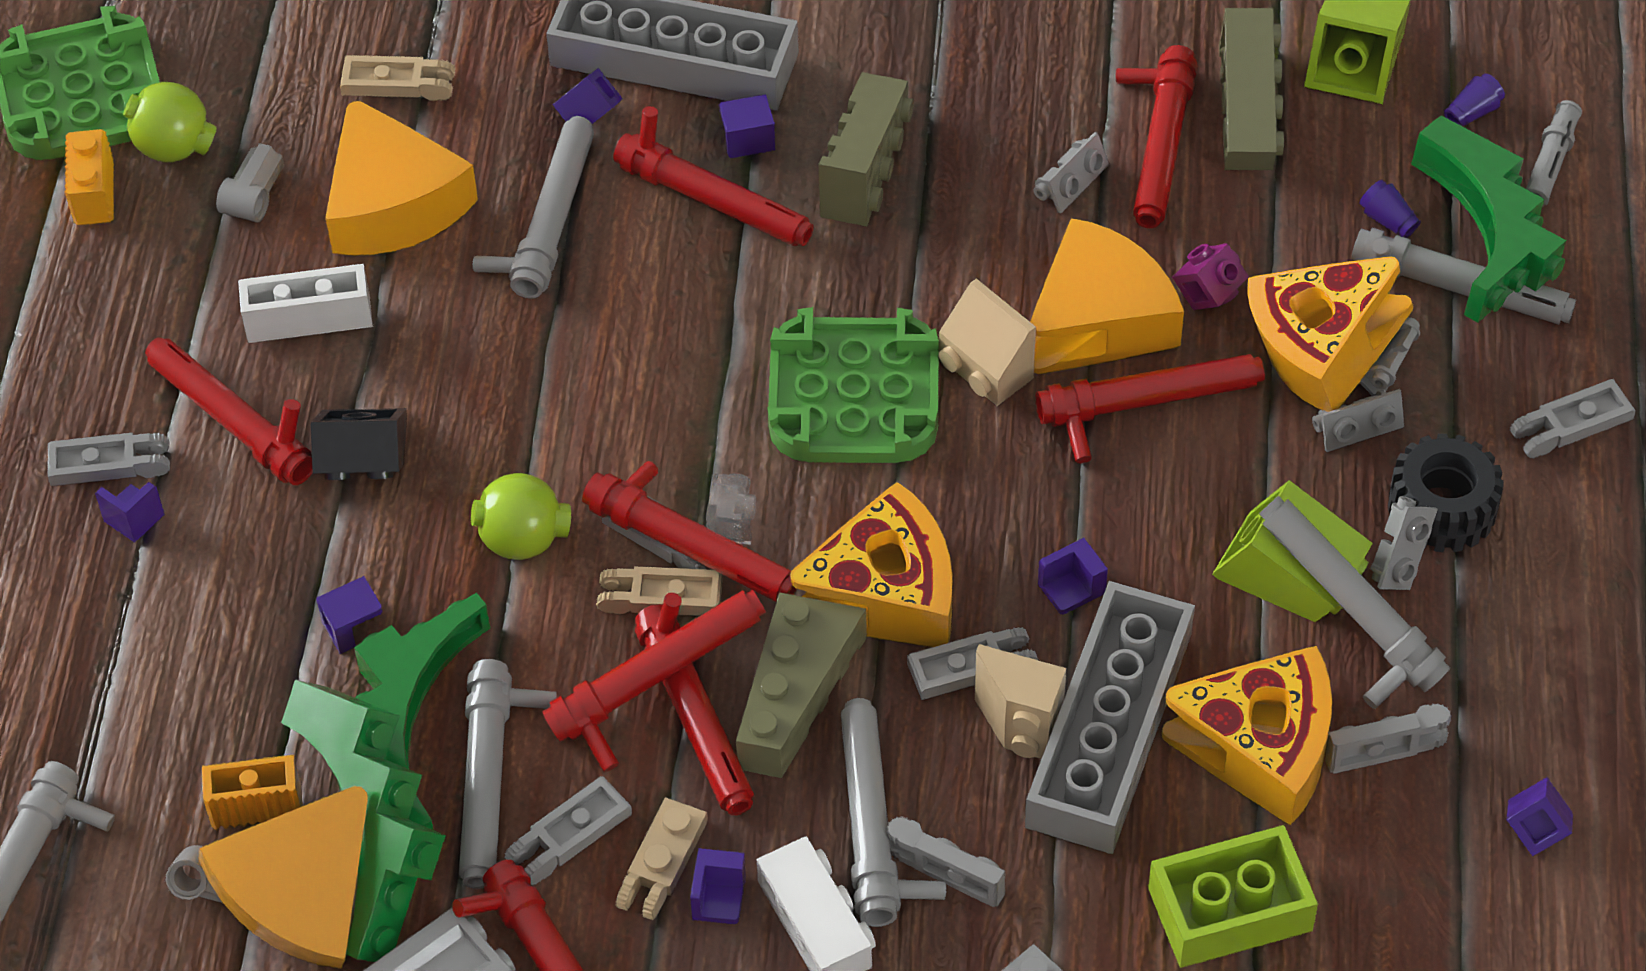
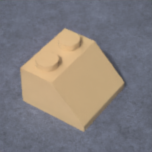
[939,278,1036,406]
[975,644,1066,759]

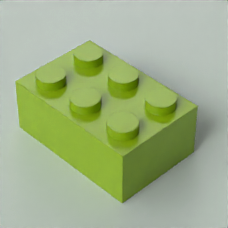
[1148,825,1318,968]

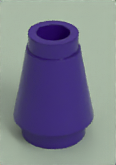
[1444,73,1505,126]
[1359,180,1421,238]

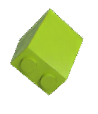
[1304,0,1411,104]
[1212,480,1373,622]

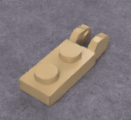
[340,55,455,101]
[596,566,723,616]
[616,797,708,920]

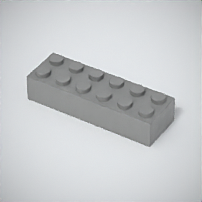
[546,0,799,110]
[1025,581,1195,854]

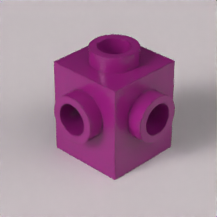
[1172,243,1249,310]

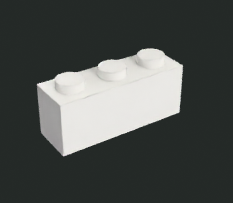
[238,264,373,343]
[757,836,876,971]

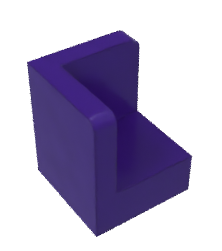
[552,68,623,124]
[720,94,775,158]
[95,482,165,543]
[1038,538,1108,615]
[316,576,382,654]
[1506,777,1573,856]
[690,848,746,924]

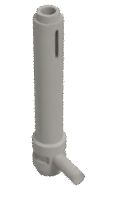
[473,116,594,298]
[1351,228,1577,325]
[1259,496,1450,709]
[459,659,557,889]
[841,698,946,926]
[0,761,115,924]

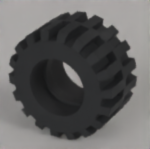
[1388,434,1504,552]

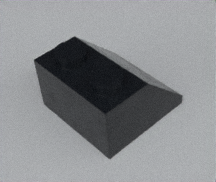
[311,408,407,480]

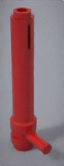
[1116,45,1198,229]
[613,106,814,247]
[145,337,313,485]
[1035,354,1265,464]
[582,461,797,602]
[542,589,766,772]
[635,592,754,816]
[452,859,584,971]

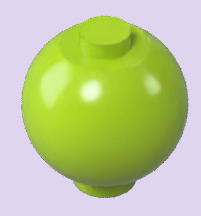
[123,82,217,162]
[471,473,571,560]

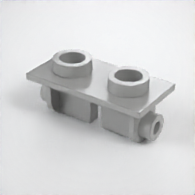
[1033,132,1109,213]
[1359,317,1420,396]
[1312,389,1404,452]
[1370,496,1438,590]

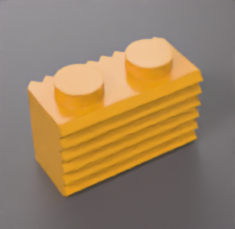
[65,129,114,225]
[202,755,303,830]

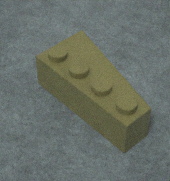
[1219,8,1284,170]
[818,72,914,226]
[736,592,867,778]

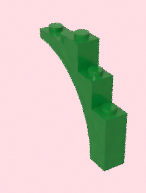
[1411,115,1567,323]
[337,592,490,830]
[281,680,446,962]

